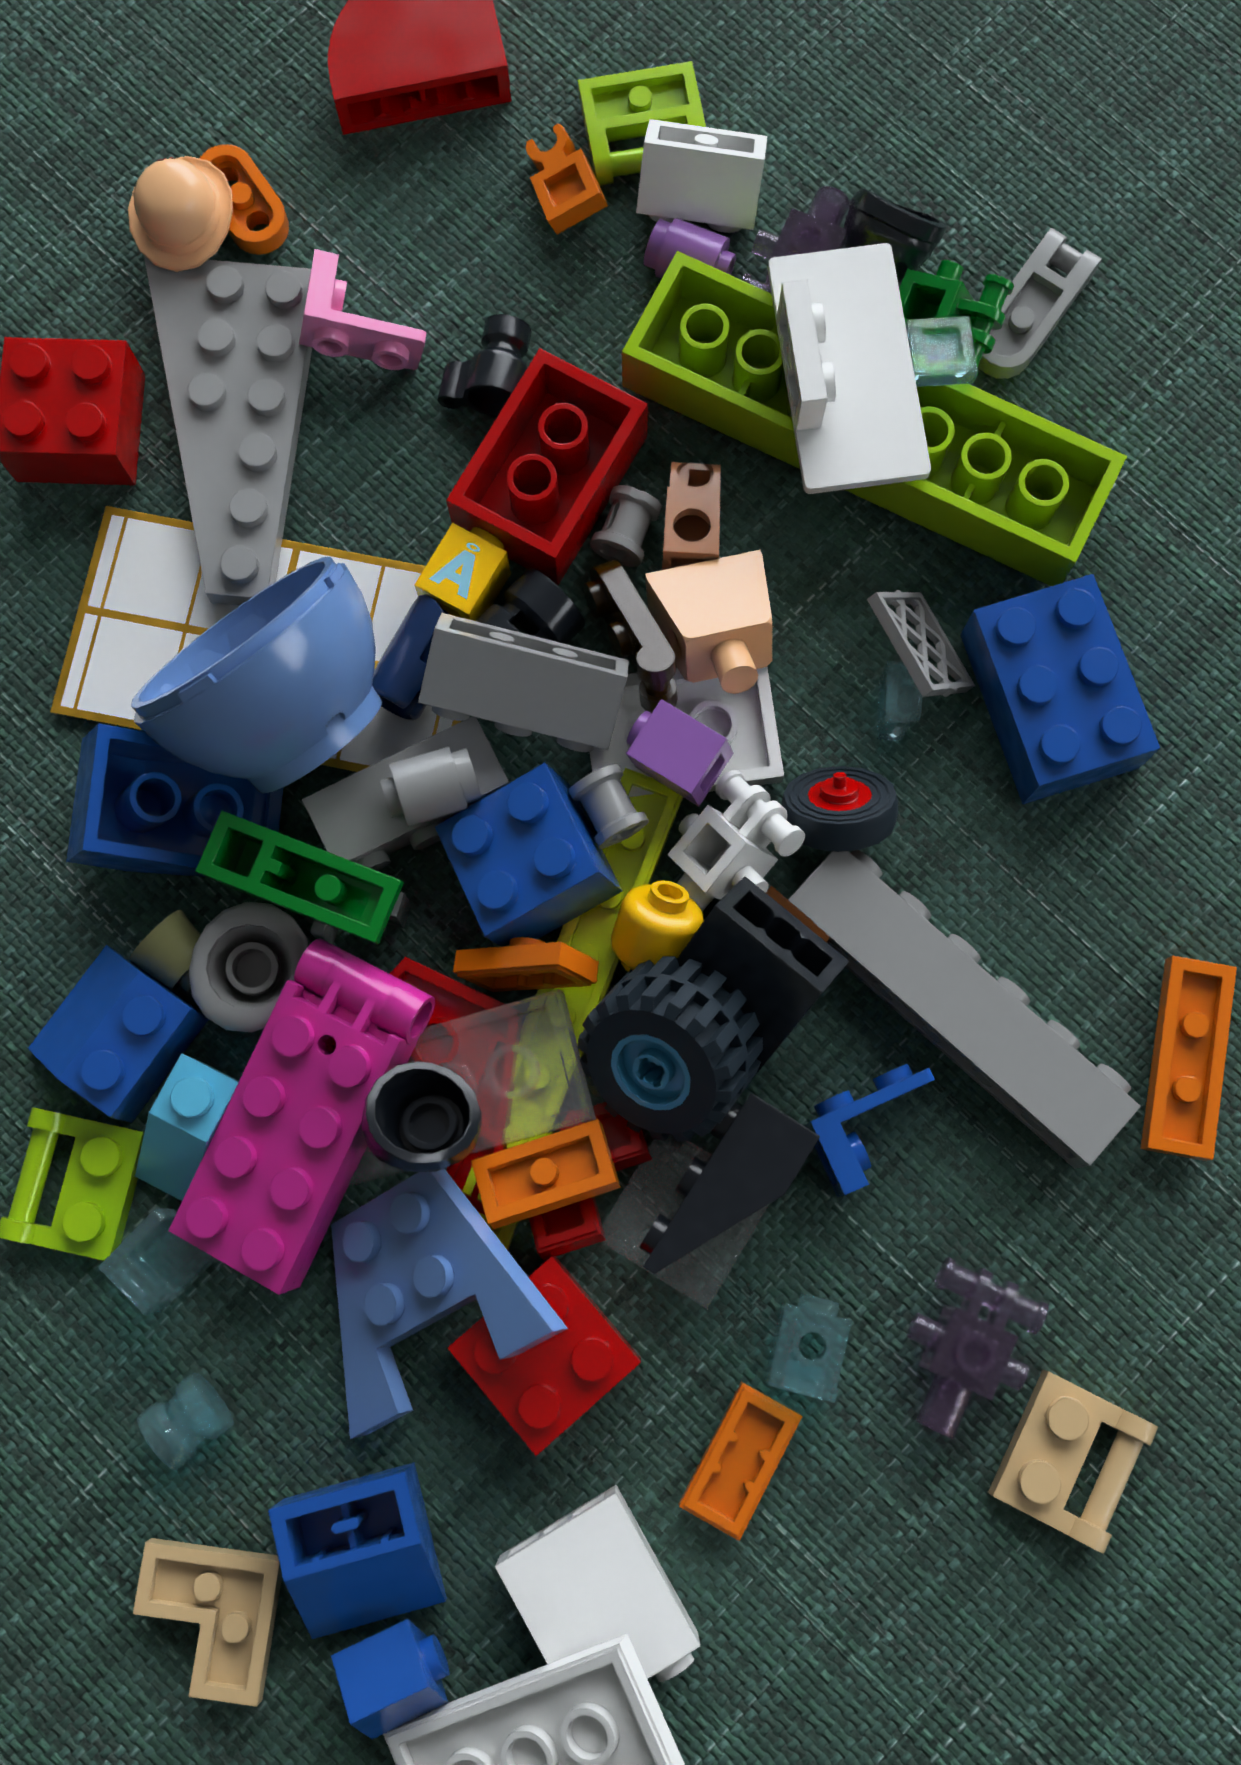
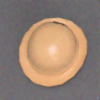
[128,156,233,272]

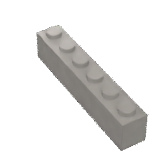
[788,850,1141,1169]

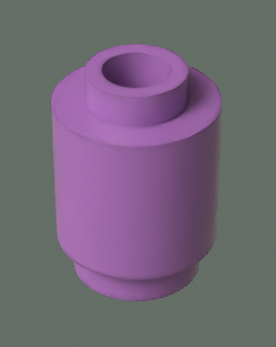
[644,218,736,279]

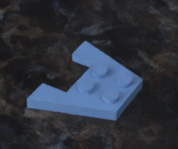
[331,1169,568,1439]

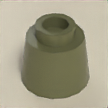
[129,910,201,994]

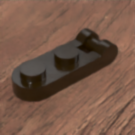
[583,559,678,713]

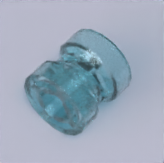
[137,1372,234,1470]

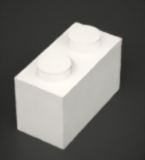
[636,119,767,233]

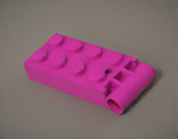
[168,938,435,1295]

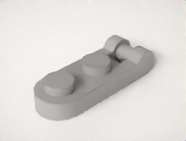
[978,228,1102,379]

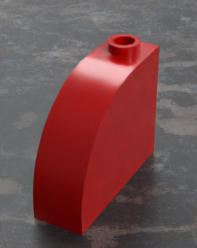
[328,0,512,135]

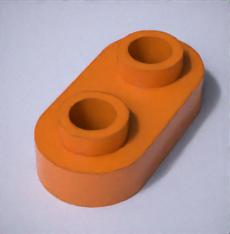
[199,144,289,255]

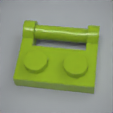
[578,61,706,186]
[0,1107,144,1262]

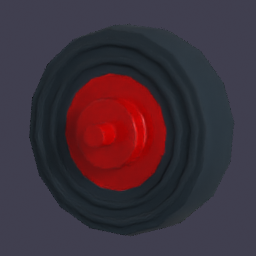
[782,766,898,852]

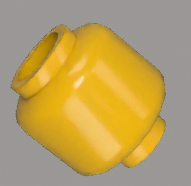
[611,880,704,972]

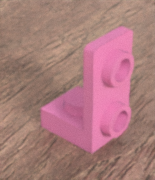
[299,249,427,370]

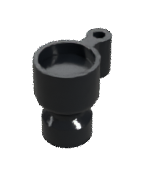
[437,314,532,417]

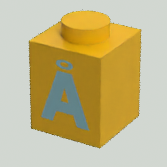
[414,522,511,621]

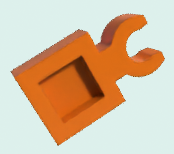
[526,123,608,235]

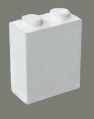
[495,1485,700,1682]

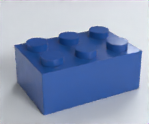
[961,574,1161,804]

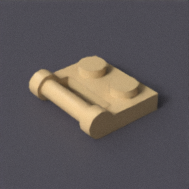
[988,1370,1159,1554]

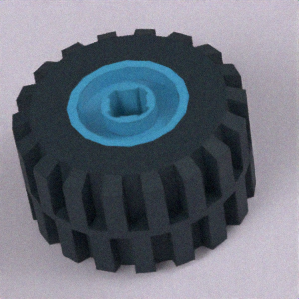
[578,956,763,1142]

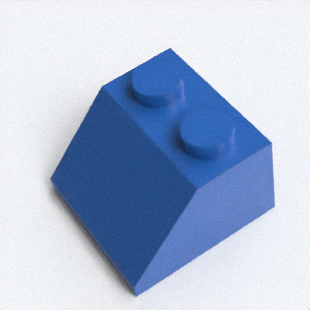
[28,945,209,1123]

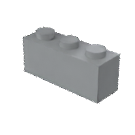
[418,613,629,752]
[302,716,509,871]

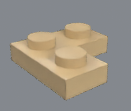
[133,1538,282,1707]

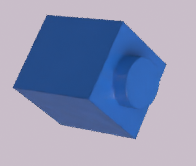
[331,1619,450,1740]

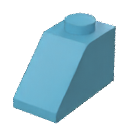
[135,1053,239,1201]

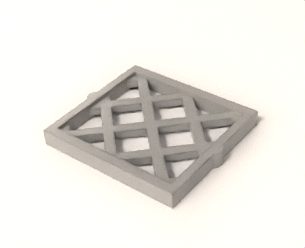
[867,590,975,697]

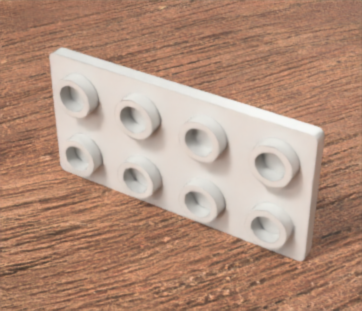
[768,243,931,494]

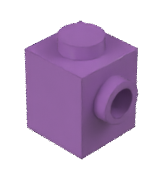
[626,699,734,806]

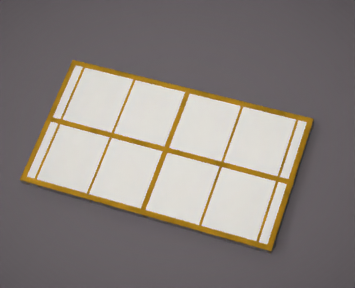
[50,506,462,774]

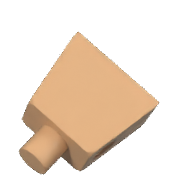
[645,550,772,694]

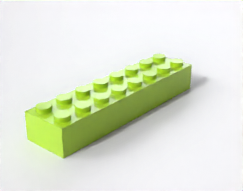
[622,251,1127,586]

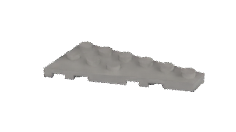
[144,256,312,605]

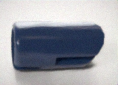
[372,595,451,721]

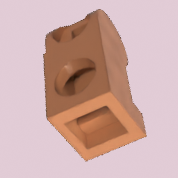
[662,462,721,570]

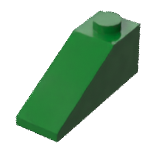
[196,810,404,944]

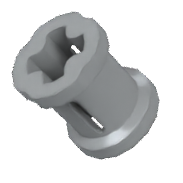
[590,485,662,567]
[568,764,649,849]

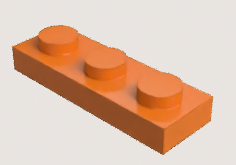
[1140,955,1237,1161]

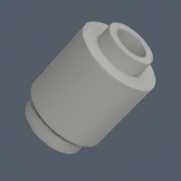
[380,746,481,827]

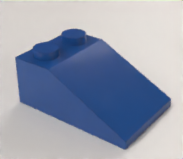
[66,723,283,877]

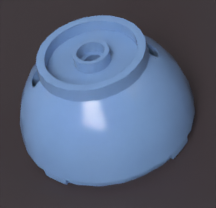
[131,557,382,794]

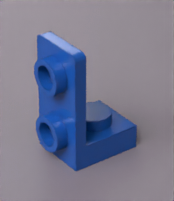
[805,1063,935,1197]

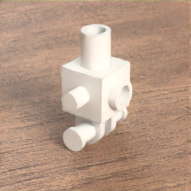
[668,770,805,912]

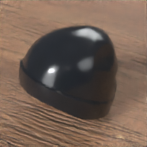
[843,188,947,284]
[362,1061,482,1172]

